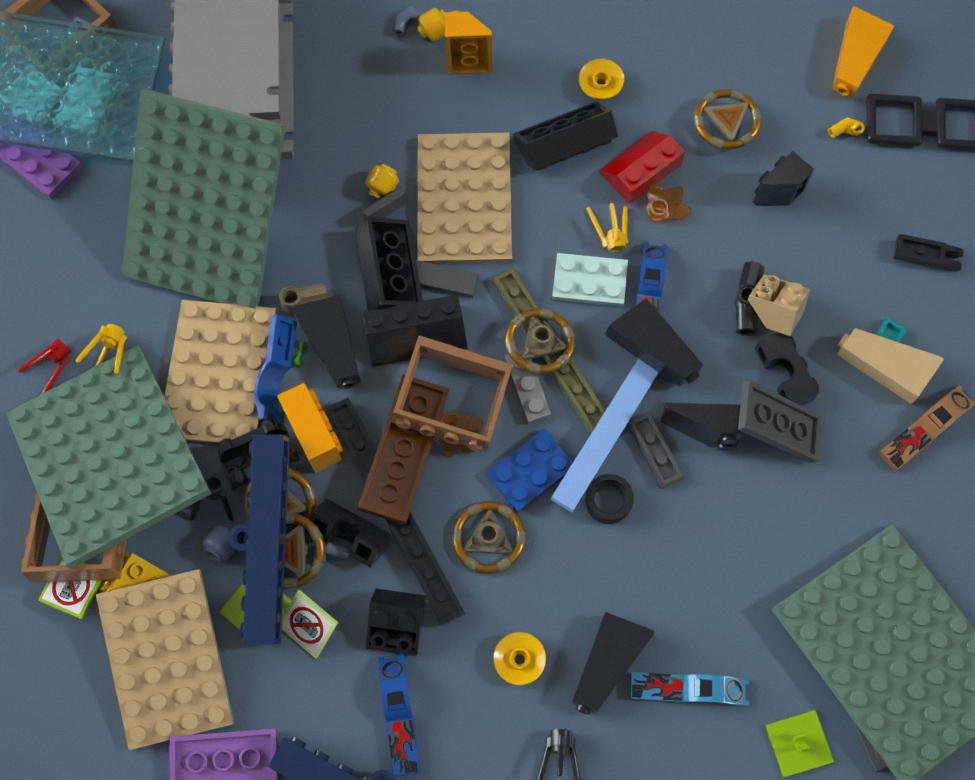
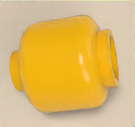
[417,8,445,42]
[365,163,399,200]

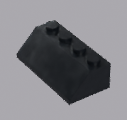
[513,101,618,170]
[355,216,423,311]
[362,294,468,367]

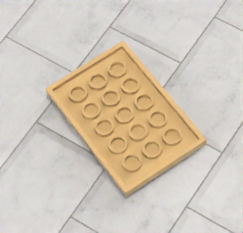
[417,132,512,264]
[164,300,278,445]
[96,569,234,750]

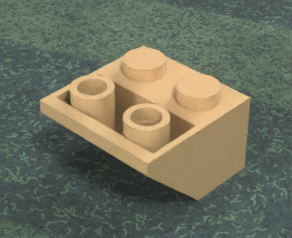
[748,274,810,336]

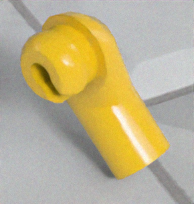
[828,118,865,138]

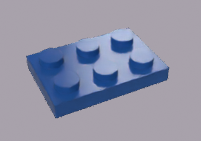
[487,429,573,514]

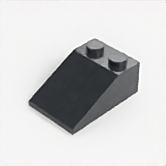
[661,403,743,451]

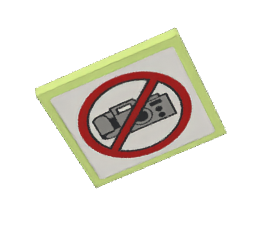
[282,590,338,659]

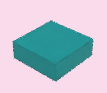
[875,317,908,342]

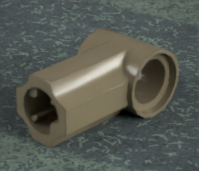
[279,283,328,315]

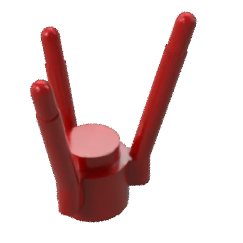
[18,338,71,394]

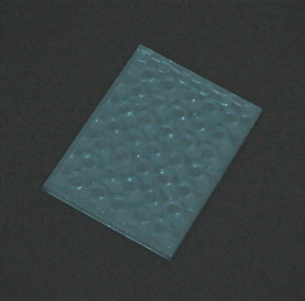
[0,11,166,163]

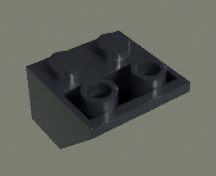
[753,151,814,206]
[366,588,426,656]

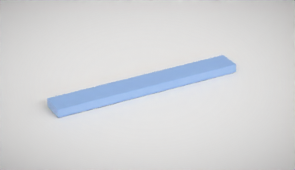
[550,359,659,513]

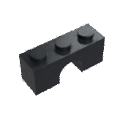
[755,332,819,406]
[305,498,391,568]

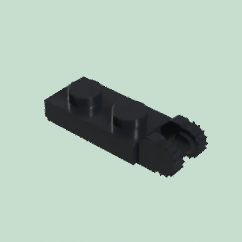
[893,234,964,271]

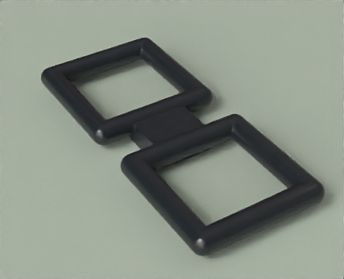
[867,93,975,150]

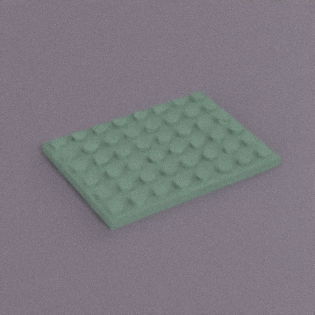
[122,89,286,309]
[6,344,212,569]
[771,524,975,780]

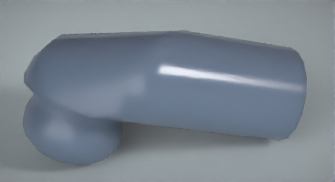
[393,6,420,36]
[312,542,350,562]

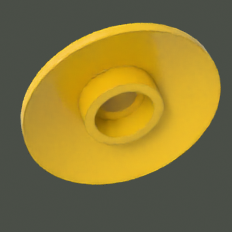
[579,59,624,100]
[494,632,546,685]

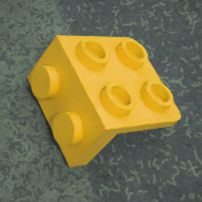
[99,551,172,593]

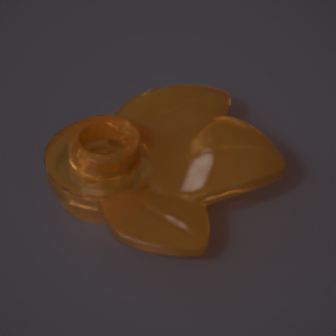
[646,182,691,222]
[439,412,483,457]

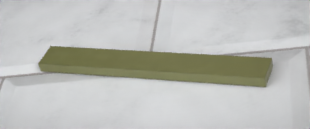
[492,268,606,435]

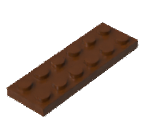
[357,374,449,526]

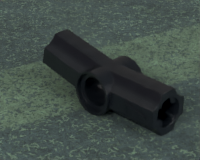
[734,261,765,336]

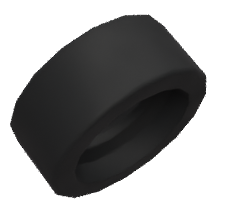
[585,474,634,524]

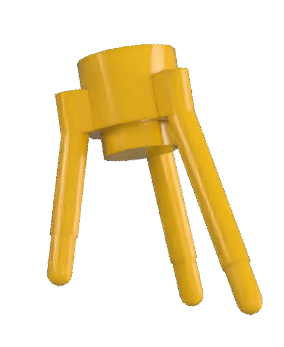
[586,203,629,252]
[76,324,127,374]

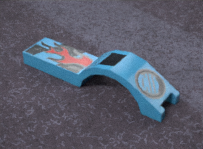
[630,672,749,707]

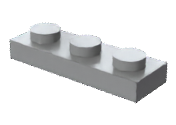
[505,350,551,424]

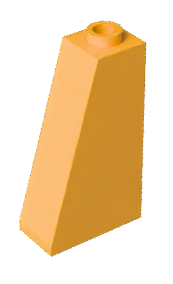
[832,6,894,99]

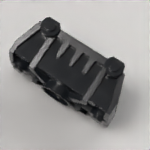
[218,419,300,491]

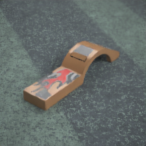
[878,385,975,472]

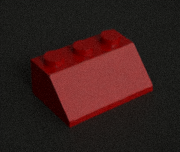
[600,131,685,204]

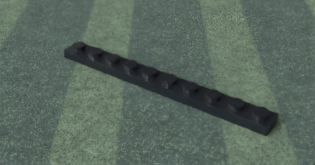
[326,397,465,626]

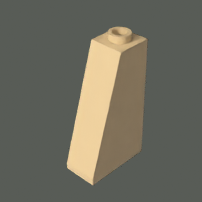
[837,328,944,404]

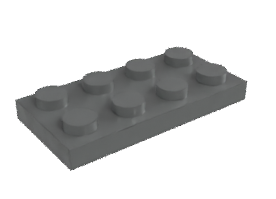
[738,381,821,463]

